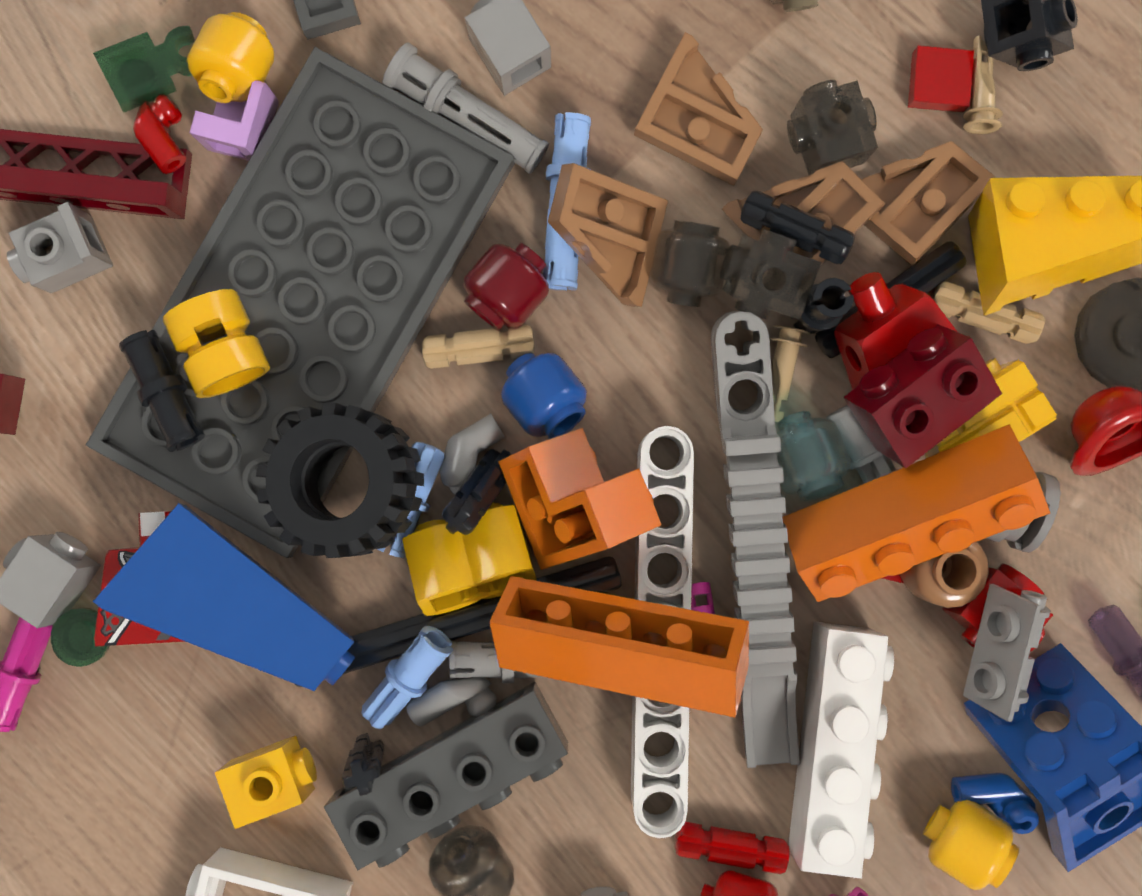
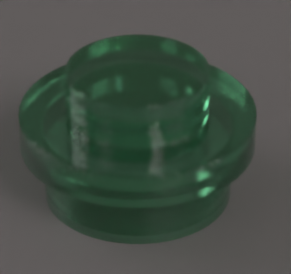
[51,608,110,667]

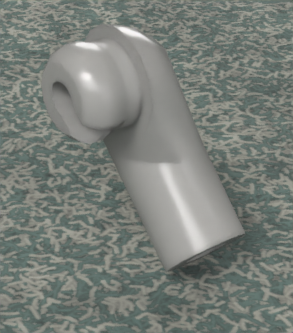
[439,414,505,495]
[407,677,497,727]

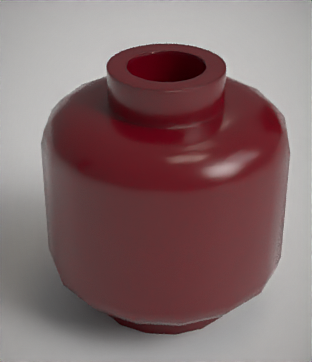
[464,243,549,331]

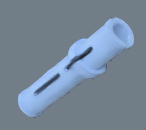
[543,112,591,291]

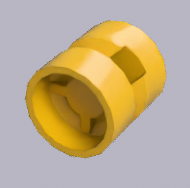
[163,289,270,398]

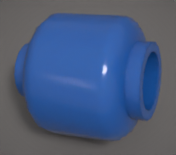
[501,353,587,439]

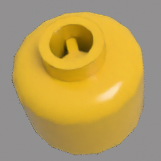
[187,12,274,103]
[923,800,1019,890]

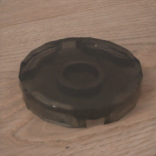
[1074,277,1142,391]

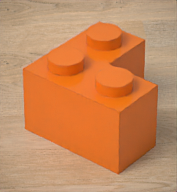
[498,428,662,570]

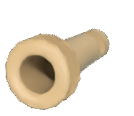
[963,36,1003,134]
[770,325,810,423]

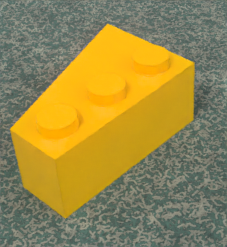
[968,176,1142,316]

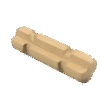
[932,282,1045,344]
[422,324,535,369]

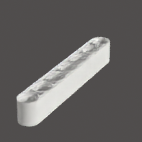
[631,426,694,838]

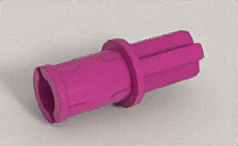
[0,617,53,732]

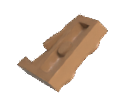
[634,32,763,186]
[861,141,996,266]
[722,161,885,287]
[548,163,668,307]

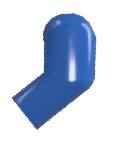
[951,773,1039,834]

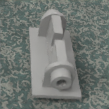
[963,584,1051,722]

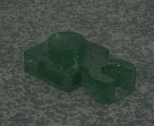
[93,26,195,113]

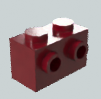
[843,324,1002,469]

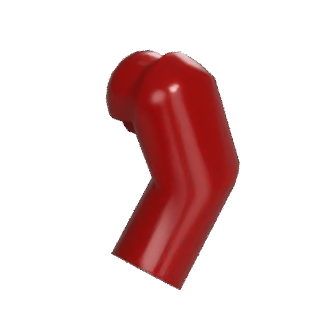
[133,94,186,174]

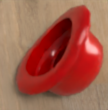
[1070,386,1142,476]

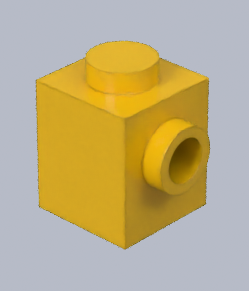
[215,735,317,829]

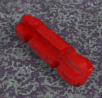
[674,822,790,874]

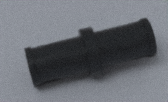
[790,278,854,334]
[119,330,205,452]

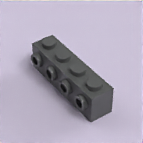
[324,682,568,871]

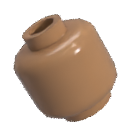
[900,542,989,608]

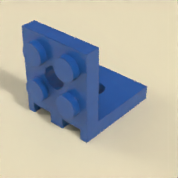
[964,643,1142,872]

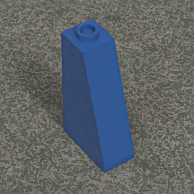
[93,503,355,691]

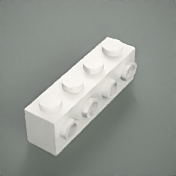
[788,622,894,879]

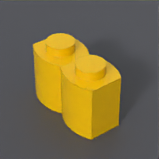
[402,503,537,616]

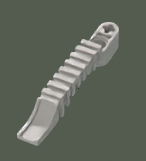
[711,311,800,768]

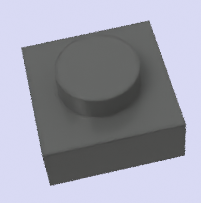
[293,0,361,40]

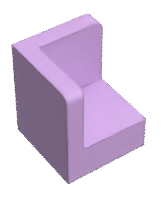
[189,80,279,161]

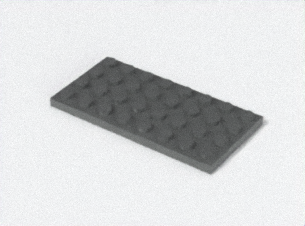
[86,47,515,558]

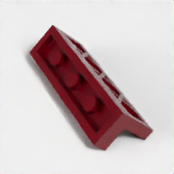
[0,129,192,220]

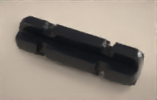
[740,191,855,264]
[442,449,512,535]
[342,733,384,796]

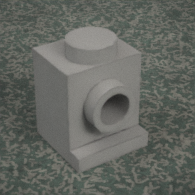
[7,202,113,293]

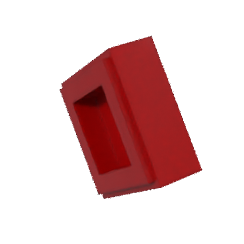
[908,45,974,113]

